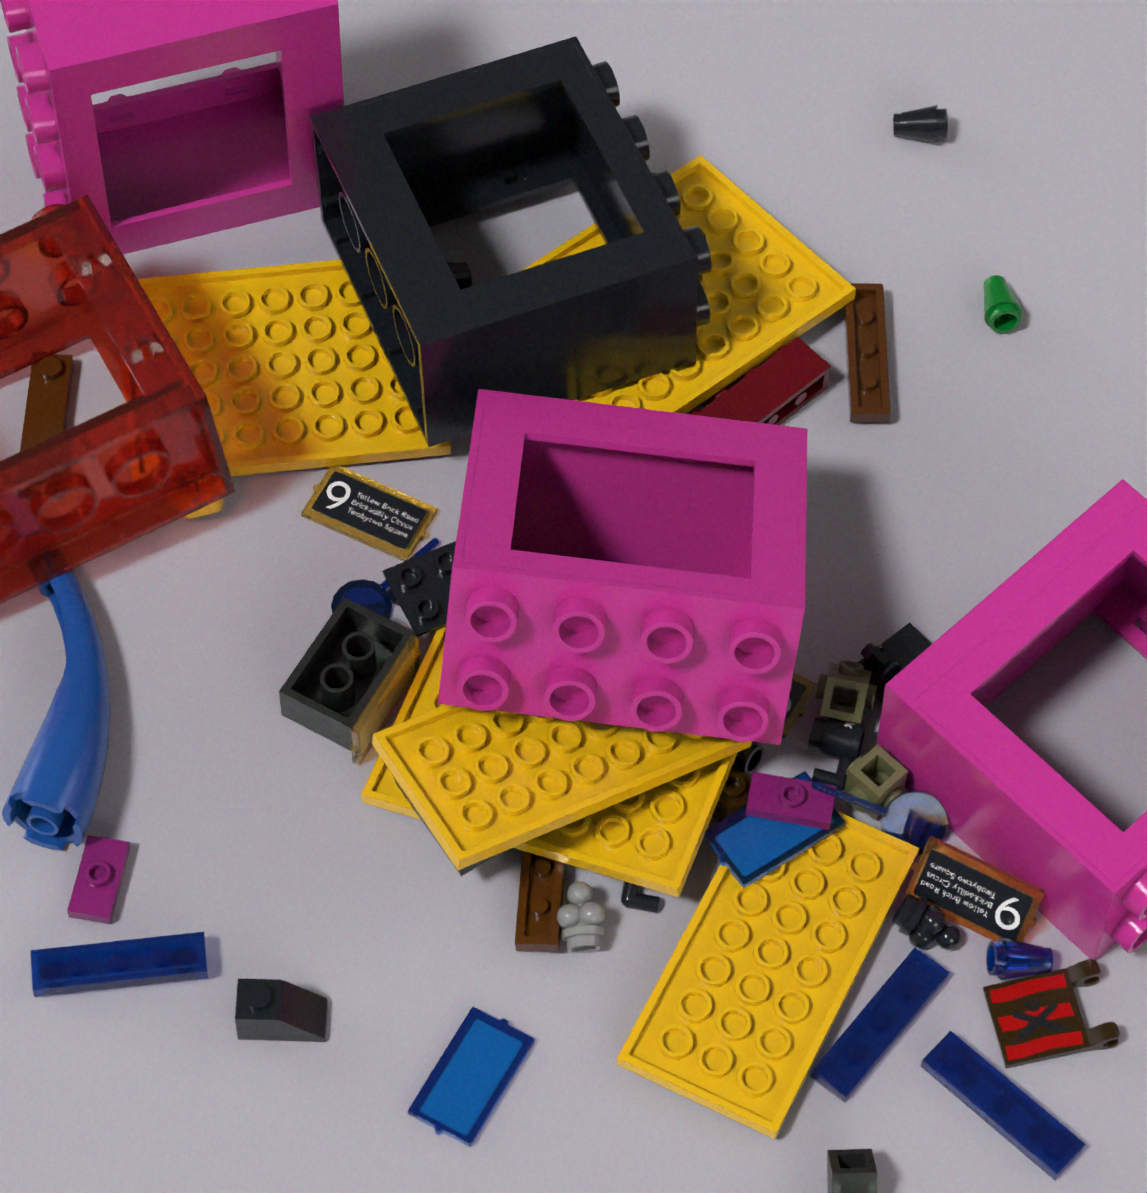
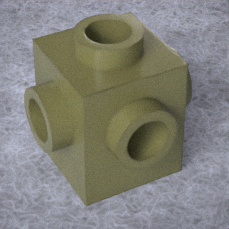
[815,660,877,724]
[844,744,908,820]

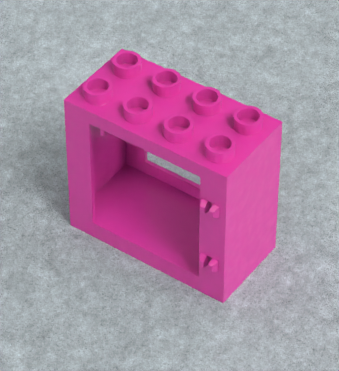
[0,0,344,264]
[877,479,1147,960]

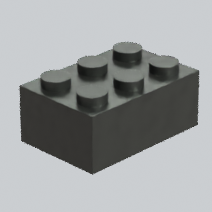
[279,597,417,752]

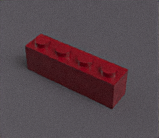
[690,337,831,425]

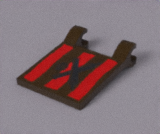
[983,959,1120,1069]

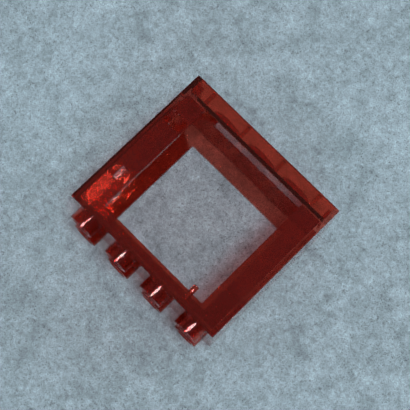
[0,195,236,604]

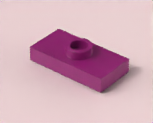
[745,771,837,830]
[67,835,131,924]

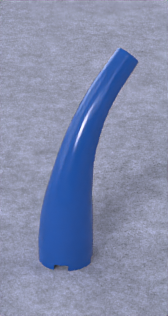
[2,544,111,851]

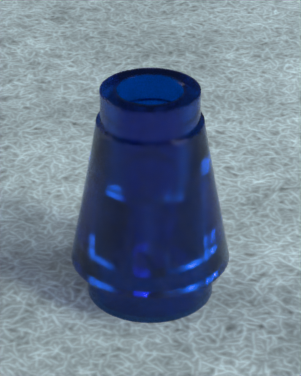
[986,937,1053,980]

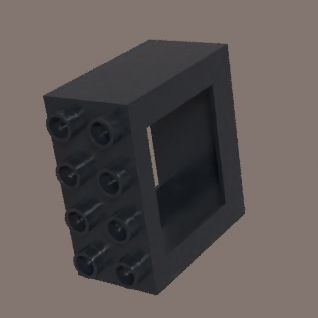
[310,36,712,447]

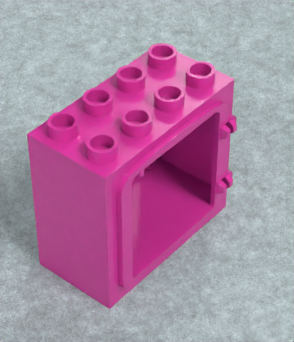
[438,389,808,745]

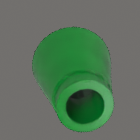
[983,275,1023,333]

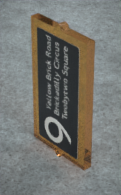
[904,836,1045,953]

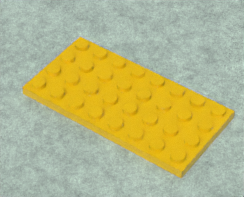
[372,705,752,871]
[616,809,920,1139]

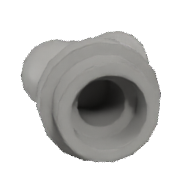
[556,881,605,953]

